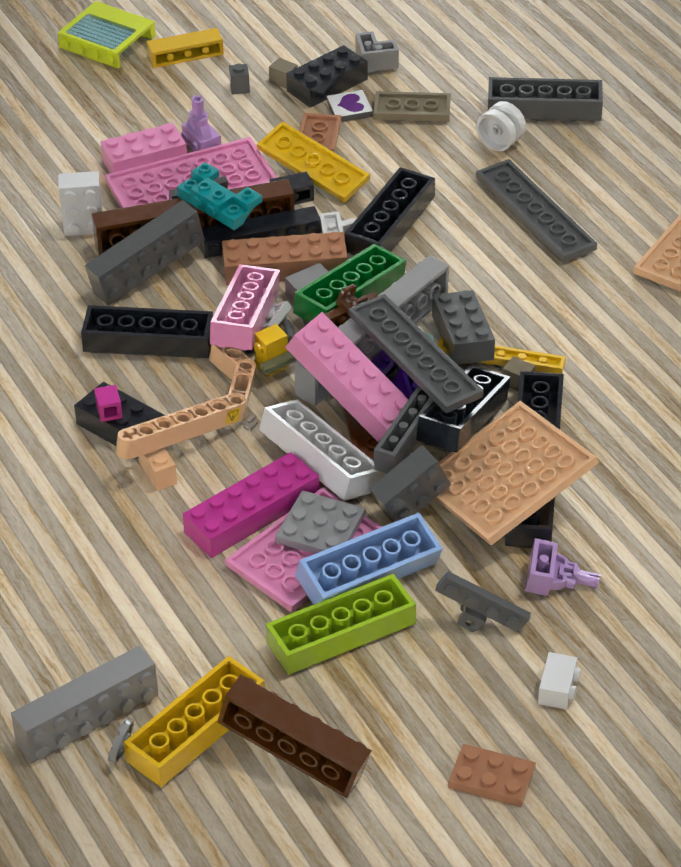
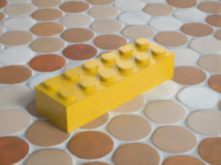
[123,656,265,788]

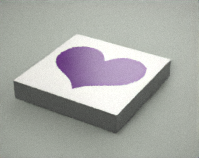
[327,90,373,122]

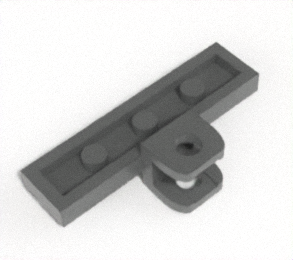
[435,571,531,632]

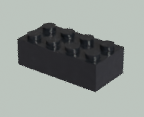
[286,45,368,108]
[74,381,165,459]

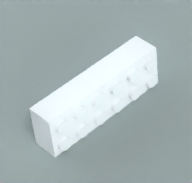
[259,399,382,501]

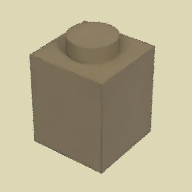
[269,58,298,89]
[502,357,536,391]

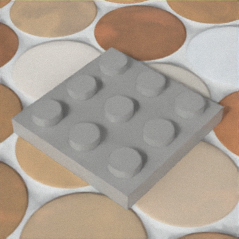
[275,490,366,554]

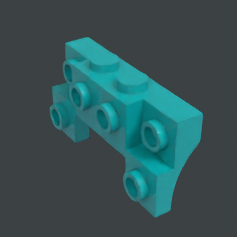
[177,162,262,230]

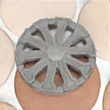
[108,717,134,764]

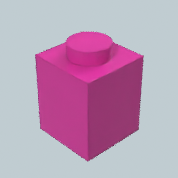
[94,385,123,422]

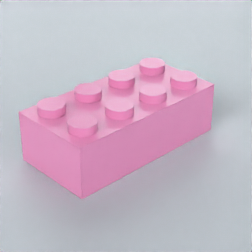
[100,123,187,173]

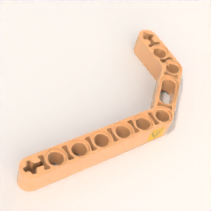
[116,344,256,459]

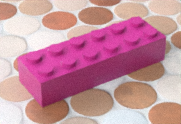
[183,452,319,558]

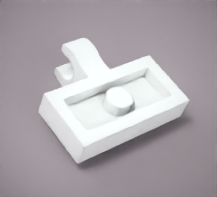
[320,211,355,233]

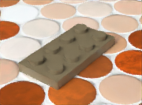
[374,91,451,122]

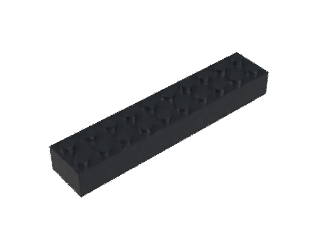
[505,371,564,548]

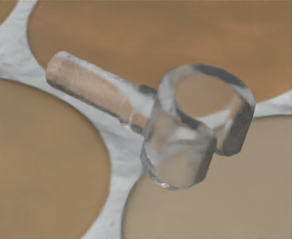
[234,413,258,431]

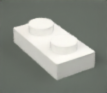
[261,300,292,330]

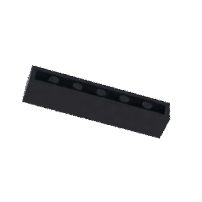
[200,206,322,258]

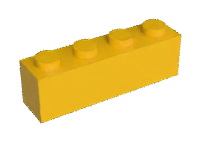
[147,28,224,68]

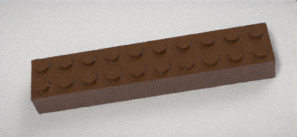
[91,179,295,256]

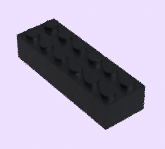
[345,167,435,255]
[81,305,213,358]
[416,365,511,453]

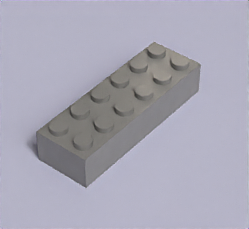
[11,646,158,763]

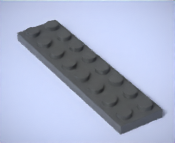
[476,159,597,263]
[349,294,483,413]

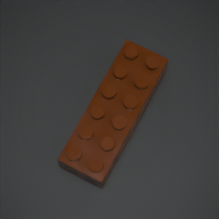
[217,674,372,798]

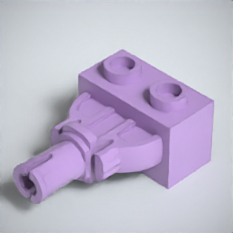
[181,95,221,152]
[525,538,600,596]

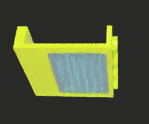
[57,1,156,69]

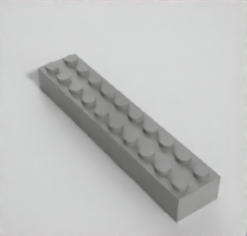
[294,255,449,406]

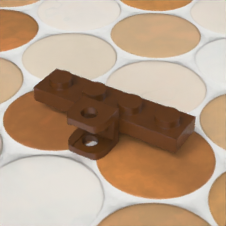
[325,284,378,327]

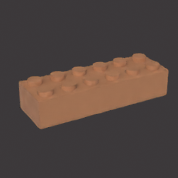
[222,232,348,286]

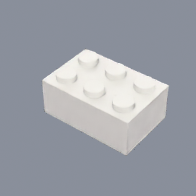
[58,171,103,236]

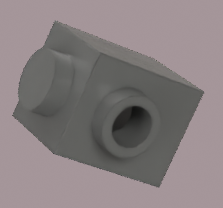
[229,64,250,95]

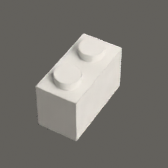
[538,652,581,710]

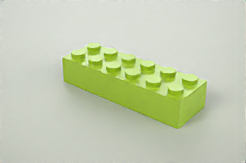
[266,574,416,675]

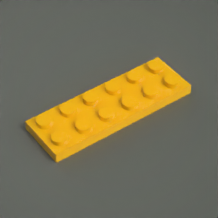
[257,121,370,203]

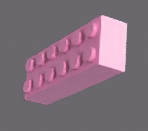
[210,264,280,351]
[285,312,408,442]

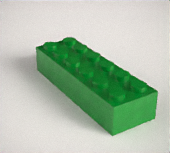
[293,243,406,323]

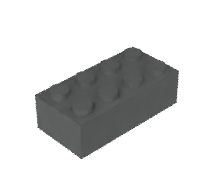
[432,290,495,364]

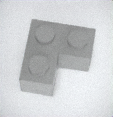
[355,32,399,73]

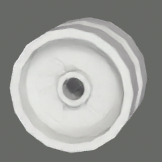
[476,101,526,151]

